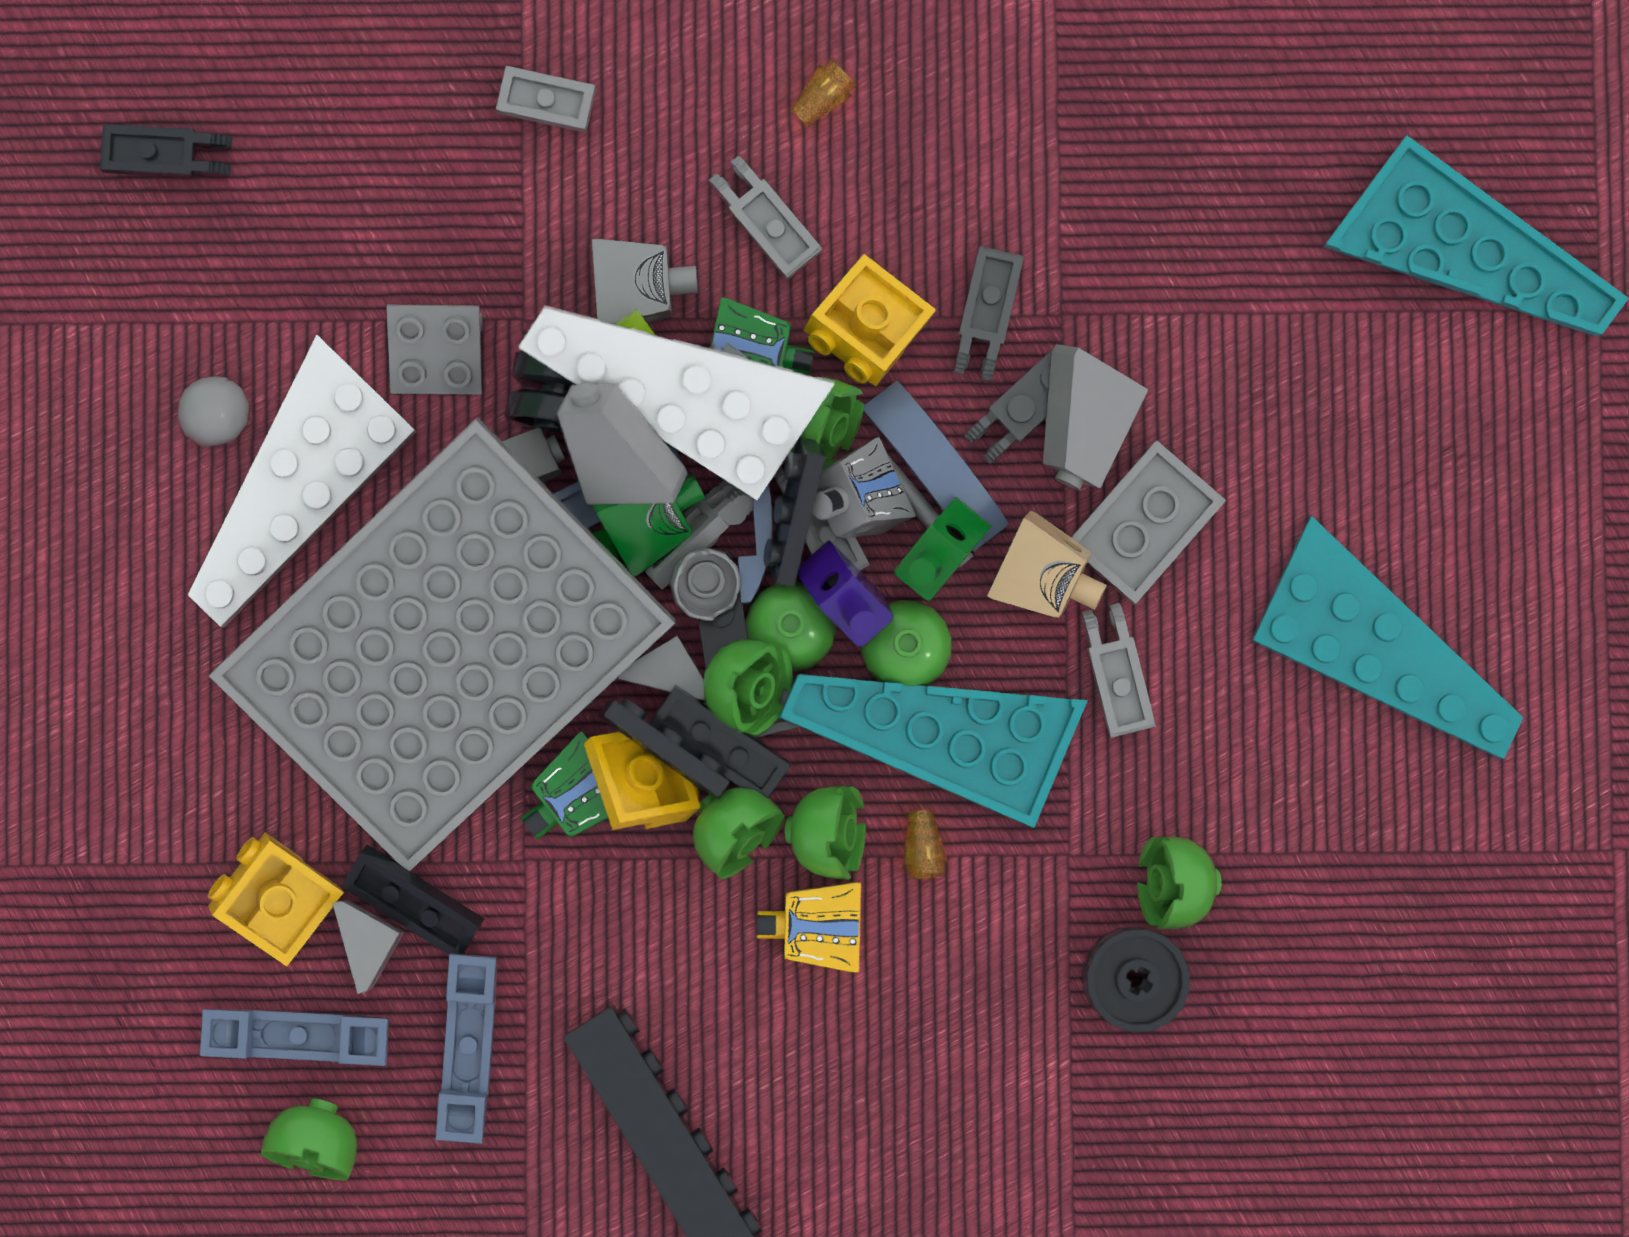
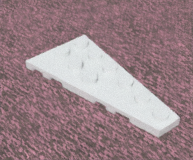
[519,306,835,500]
[188,335,417,628]

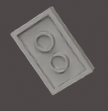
[1071,440,1226,605]

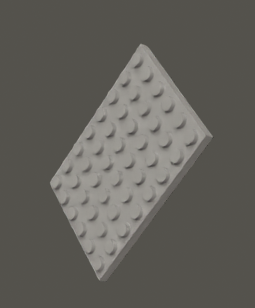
[209,417,676,871]

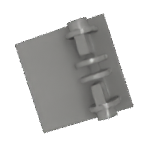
[387,304,483,395]

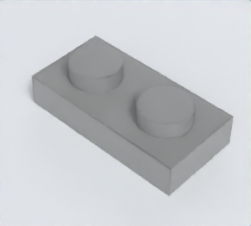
[496,66,596,133]

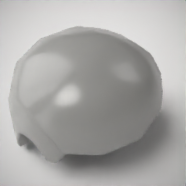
[177,376,249,448]
[670,547,741,621]

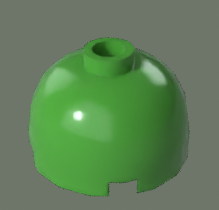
[790,377,864,470]
[745,581,837,672]
[861,600,952,686]
[703,639,793,735]
[785,785,866,880]
[693,787,785,879]
[1137,837,1222,929]
[260,1099,358,1181]

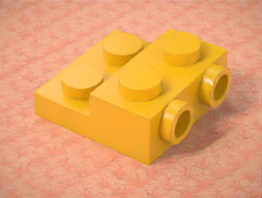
[803,254,936,387]
[584,732,701,830]
[208,832,344,966]

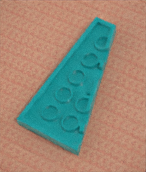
[1323,135,1629,337]
[1251,516,1523,759]
[778,674,1088,828]

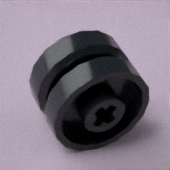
[505,351,576,434]
[1082,927,1190,1032]

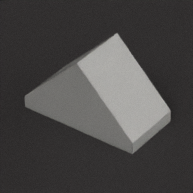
[618,636,705,701]
[333,899,405,994]

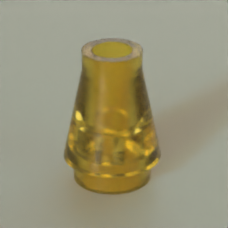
[790,59,857,127]
[903,810,949,879]

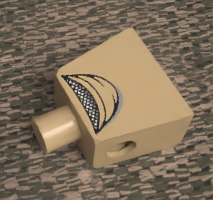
[987,511,1107,618]

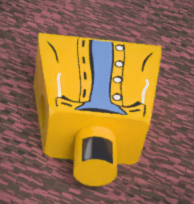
[757,882,861,972]

